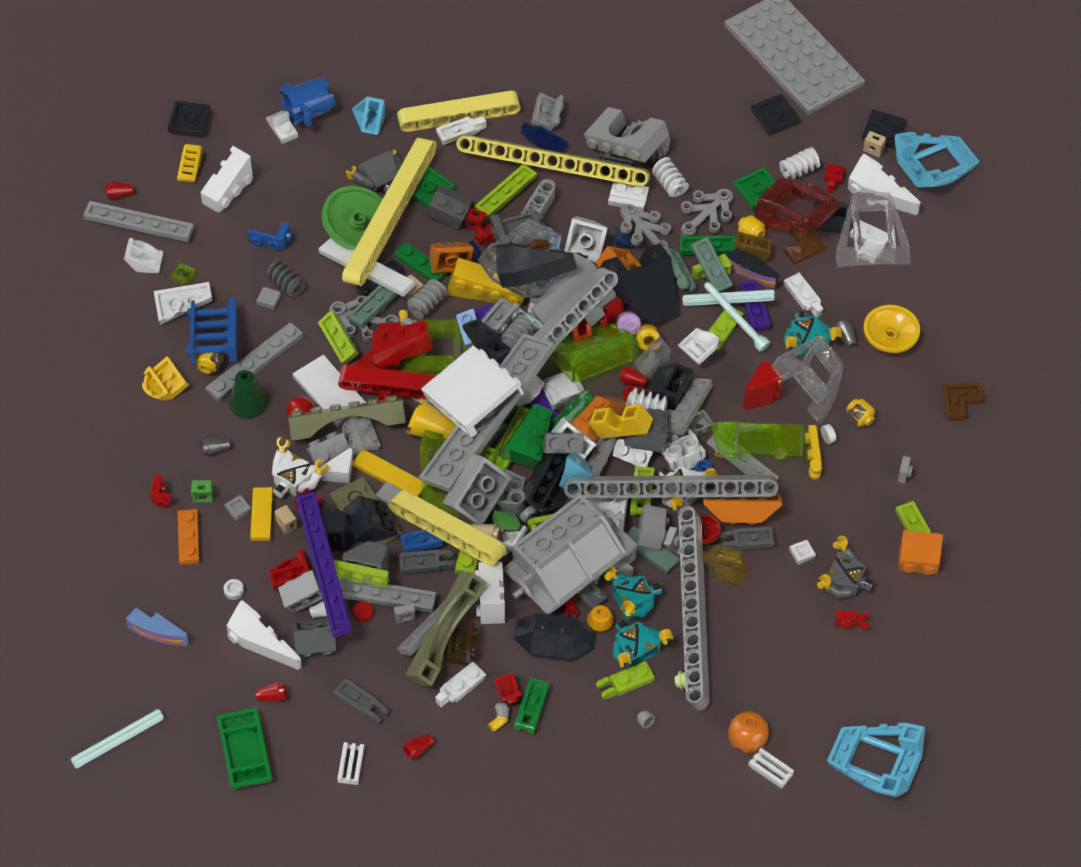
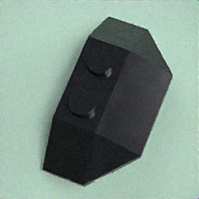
[523,453,571,512]
[514,613,596,661]

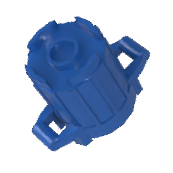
[279,77,335,126]

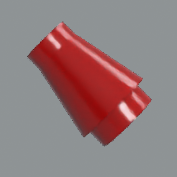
[106,181,133,199]
[619,366,648,387]
[256,682,287,702]
[402,733,434,759]

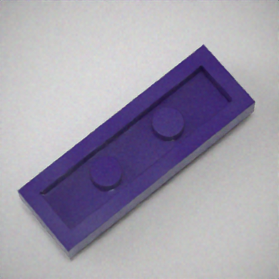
[739,280,770,331]

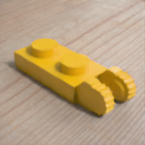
[804,425,822,480]

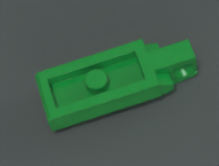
[548,390,594,431]

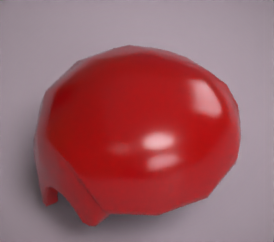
[286,396,316,419]
[691,515,721,544]

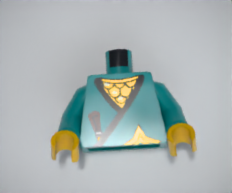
[783,311,842,356]
[604,566,662,621]
[613,620,674,669]

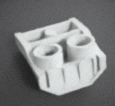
[542,371,585,410]
[660,427,706,471]

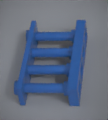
[186,298,237,364]

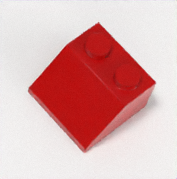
[743,360,784,410]

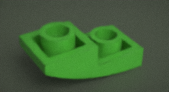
[491,510,520,531]

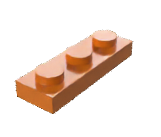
[178,509,200,565]

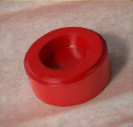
[353,601,373,622]

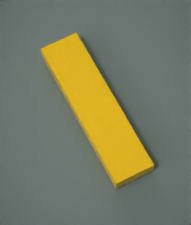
[352,450,428,498]

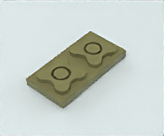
[329,477,402,545]

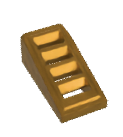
[734,231,772,261]

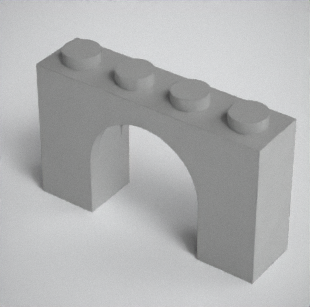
[584,107,669,162]

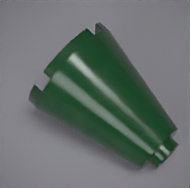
[229,370,267,419]

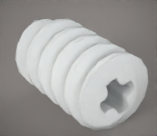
[779,147,820,180]
[652,157,689,198]
[626,387,667,411]

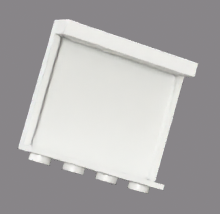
[421,346,524,438]

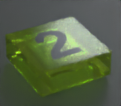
[170,263,196,286]

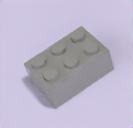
[442,454,512,524]

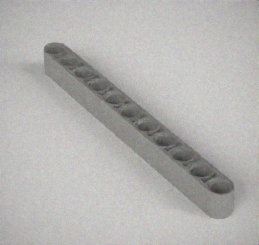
[564,475,778,498]
[678,506,710,710]

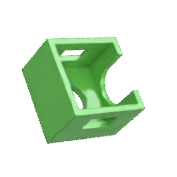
[191,480,213,502]

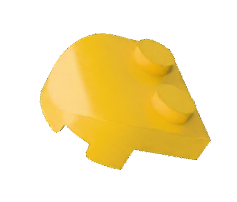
[142,356,189,401]

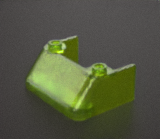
[711,422,804,459]

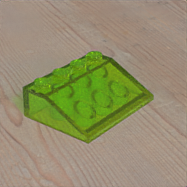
[550,322,639,383]

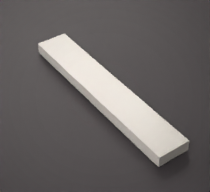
[319,238,415,297]

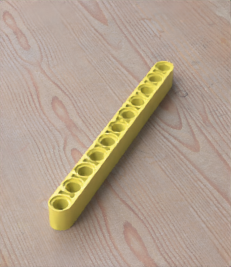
[457,135,650,186]
[342,138,437,286]

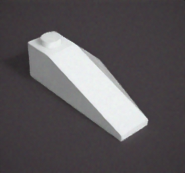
[847,154,921,215]
[227,600,302,670]

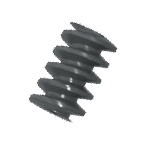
[266,259,305,298]

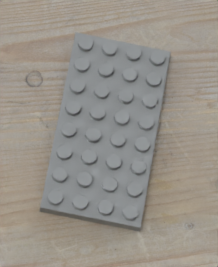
[724,0,865,115]

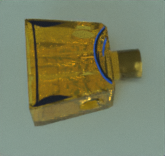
[703,545,748,587]

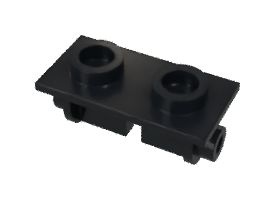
[599,153,636,176]

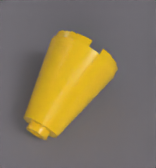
[406,398,456,442]

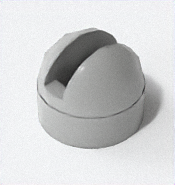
[637,711,655,729]

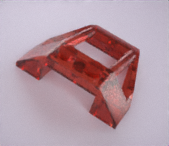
[754,177,841,230]

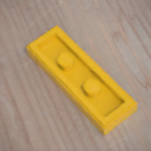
[250,487,273,541]

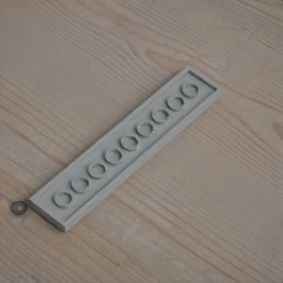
[419,333,556,492]

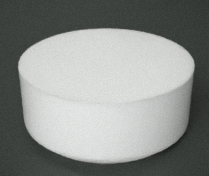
[821,424,836,444]
[224,579,244,600]

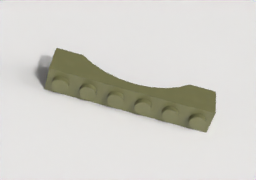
[287,395,406,441]
[405,572,487,686]

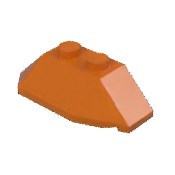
[571,396,626,443]
[703,494,782,525]

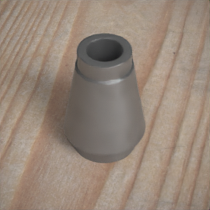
[835,319,858,348]
[200,436,230,455]

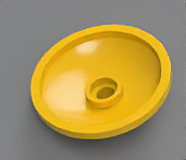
[863,305,920,353]

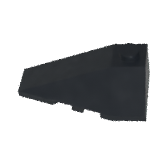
[496,243,578,288]

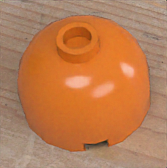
[728,711,769,753]

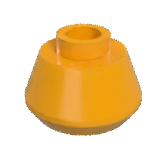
[587,605,614,632]

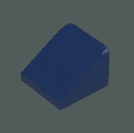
[615,226,633,249]

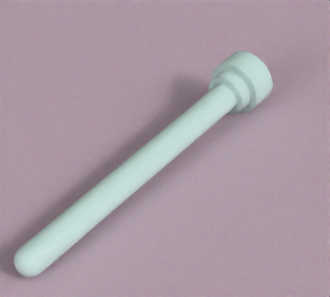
[704,282,771,352]

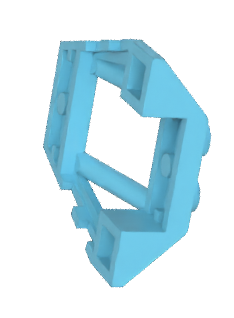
[895,132,980,187]
[827,723,925,797]

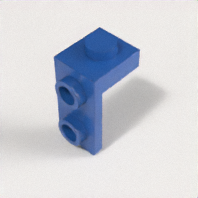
[247,222,292,251]

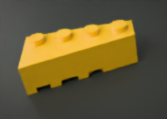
[447,258,528,307]

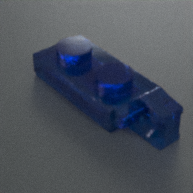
[521,122,568,153]

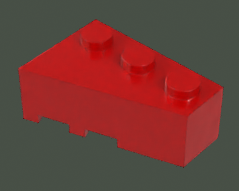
[372,320,433,369]

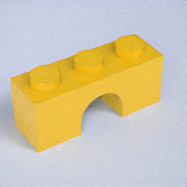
[589,404,653,438]

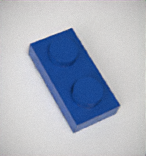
[400,529,443,553]

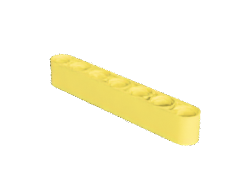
[397,91,521,132]
[388,490,507,566]

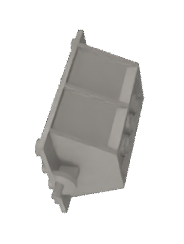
[503,494,638,615]

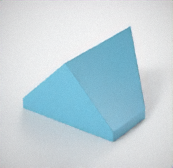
[352,96,386,135]
[559,453,594,491]

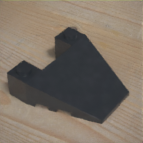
[600,243,680,325]

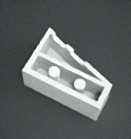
[201,146,253,213]
[475,562,505,624]

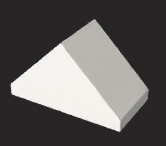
[321,448,353,483]

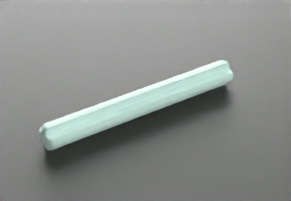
[683,290,775,306]
[71,709,164,768]

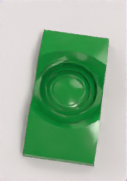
[217,707,272,790]

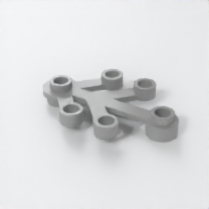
[681,189,733,236]
[620,204,671,248]
[329,296,399,342]

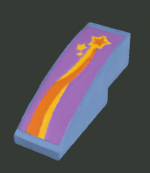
[126,608,189,646]

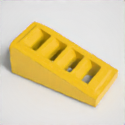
[177,144,203,183]

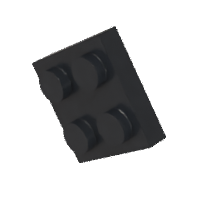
[751,94,800,135]
[168,101,211,137]
[861,109,907,150]

